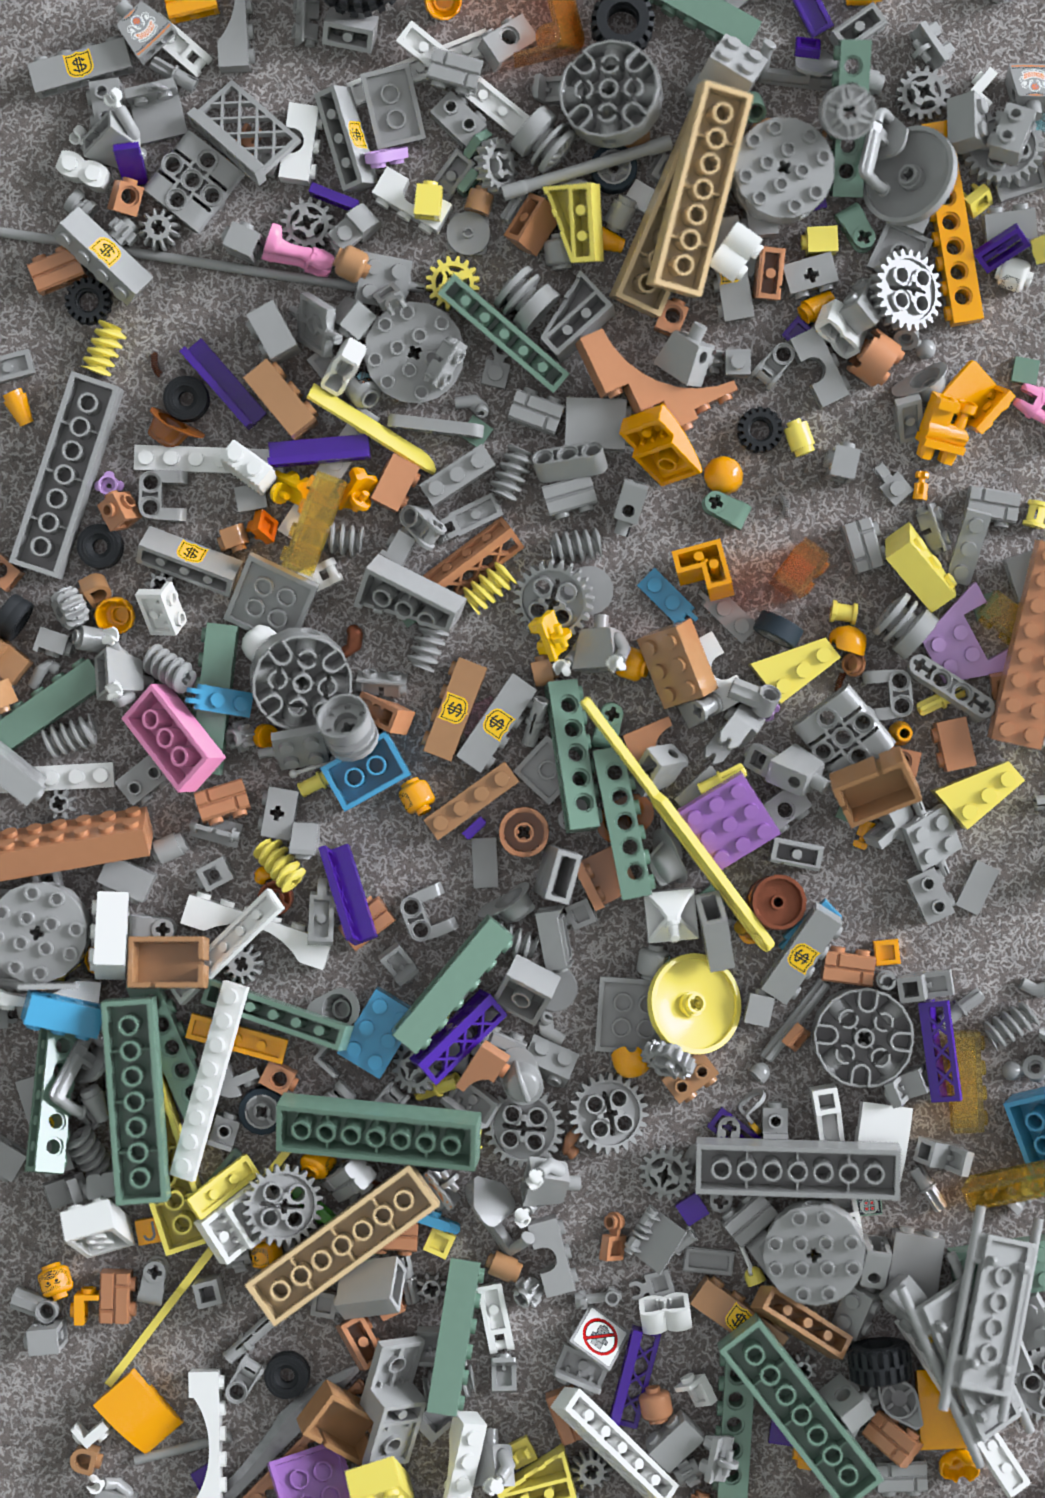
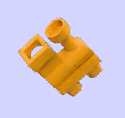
[915,391,978,466]

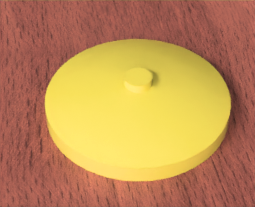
[647,953,741,1055]

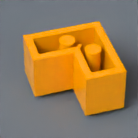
[671,539,735,602]

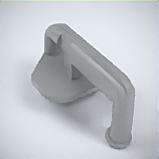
[758,39,846,91]
[858,108,909,197]
[49,1033,106,1120]
[465,1176,535,1256]

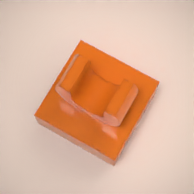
[246,508,279,545]

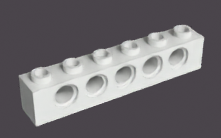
[551,1387,679,1498]

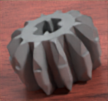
[138,208,181,252]
[51,586,89,630]
[224,944,264,985]
[570,1446,613,1491]

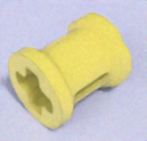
[1022,499,1045,529]
[829,600,858,625]

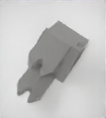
[703,703,766,766]

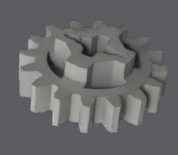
[895,66,951,123]
[474,137,518,194]
[280,197,335,248]
[641,1040,696,1080]
[392,1044,442,1094]
[639,1144,694,1200]

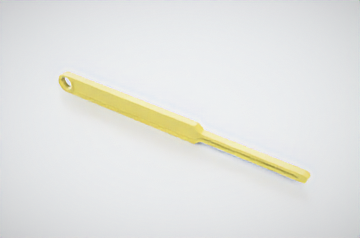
[580,697,775,952]
[105,1152,290,1388]

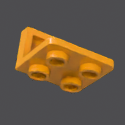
[942,360,1016,434]

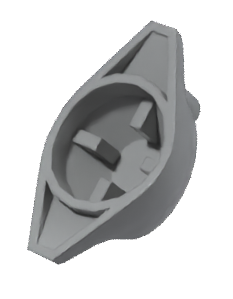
[877,1381,923,1430]

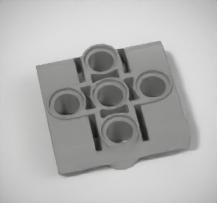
[144,130,245,234]
[792,683,896,773]

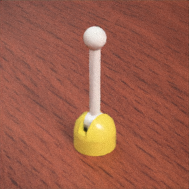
[739,1246,766,1287]

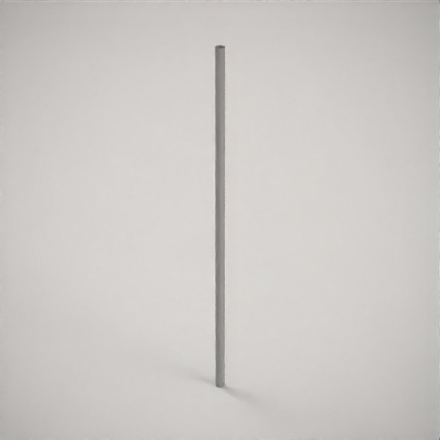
[0,227,356,292]

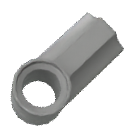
[727,677,781,718]
[10,1286,63,1323]

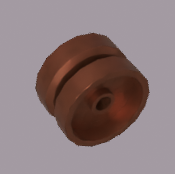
[745,875,806,930]

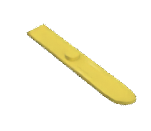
[306,383,436,475]

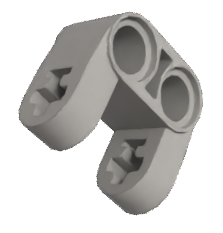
[138,470,188,522]
[862,670,914,722]
[400,881,459,942]

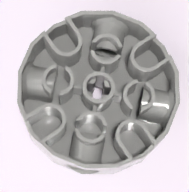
[559,40,664,149]
[731,117,834,225]
[364,302,464,403]
[250,627,352,730]
[0,881,92,983]
[811,986,914,1088]
[763,1198,866,1306]

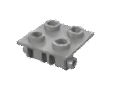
[624,1204,687,1275]

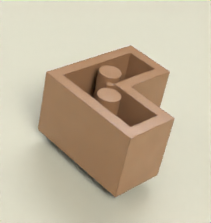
[0,636,34,685]

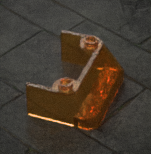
[513,0,585,68]

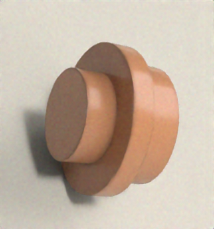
[842,653,866,677]

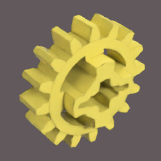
[426,256,480,312]

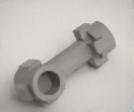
[574,1285,622,1310]

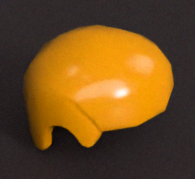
[424,0,462,21]
[704,456,744,495]
[94,597,136,634]
[829,625,867,656]
[611,1046,650,1078]
[938,1449,980,1483]

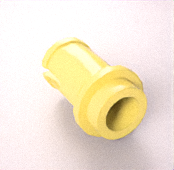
[297,771,329,798]

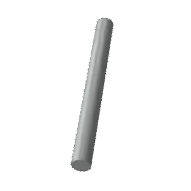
[134,1432,232,1465]

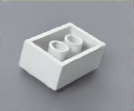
[89,891,129,980]
[60,1198,135,1259]

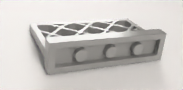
[187,80,301,186]

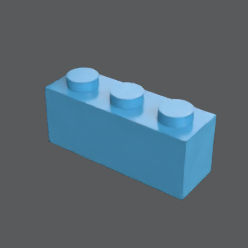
[20,990,102,1041]

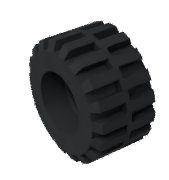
[591,0,654,50]
[847,1337,913,1387]

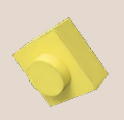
[423,1228,456,1260]

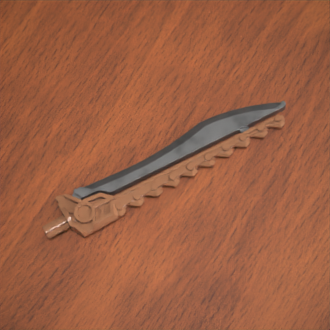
[223,1365,365,1498]

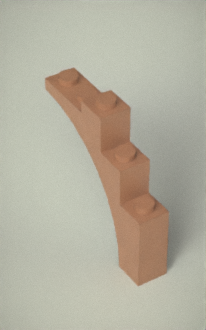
[575,329,738,432]

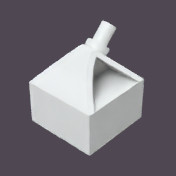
[643,887,699,943]

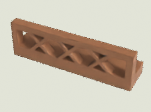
[423,516,525,596]

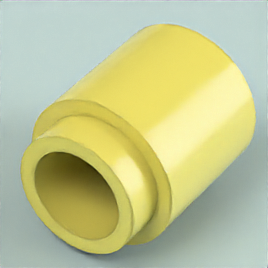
[783,418,815,458]

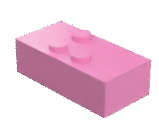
[121,684,226,792]

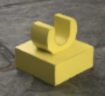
[963,183,993,219]
[509,1435,538,1470]

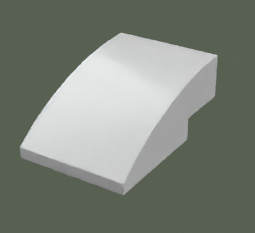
[854,1101,913,1182]
[194,1180,289,1265]

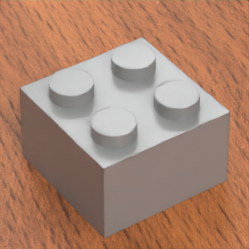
[697,34,769,93]
[245,300,302,365]
[493,954,561,1026]

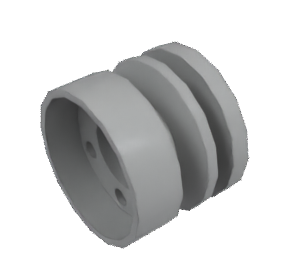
[818,84,876,140]
[511,105,577,175]
[493,265,560,334]
[872,592,939,659]
[316,694,379,761]

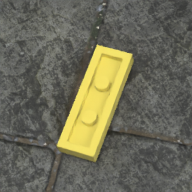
[185,1154,260,1220]

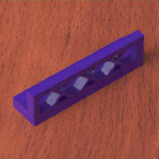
[180,338,267,430]
[267,434,371,468]
[318,844,378,946]
[409,989,507,1085]
[918,999,963,1103]
[609,1324,662,1429]

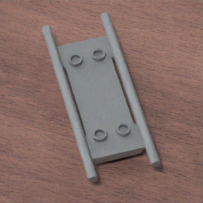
[938,1205,1044,1423]
[896,1251,1035,1469]

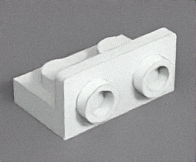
[135,581,186,636]

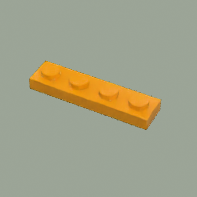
[185,1013,289,1065]

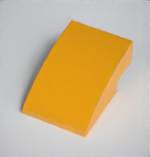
[619,404,702,486]
[93,1368,184,1454]
[914,1370,967,1451]

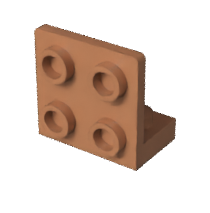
[577,846,636,911]

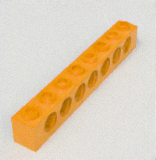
[921,120,984,327]

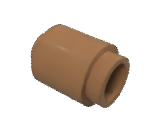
[484,1250,523,1283]

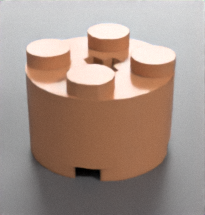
[846,328,905,387]
[499,806,549,857]

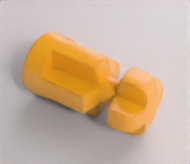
[912,471,929,501]
[852,822,875,850]

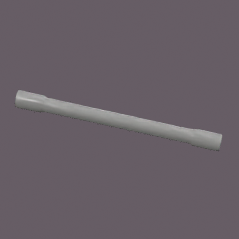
[500,135,673,201]

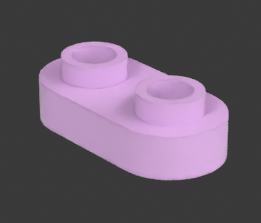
[364,146,409,168]

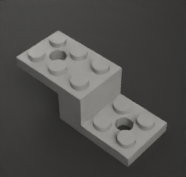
[360,1335,427,1465]

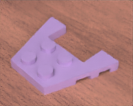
[922,582,1008,683]

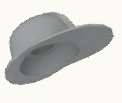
[892,362,948,402]
[648,828,688,886]
[478,882,535,923]
[306,988,360,1025]
[500,1047,544,1106]

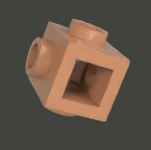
[97,490,142,531]

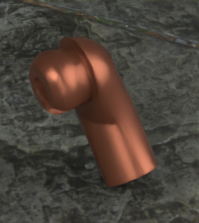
[341,624,364,659]

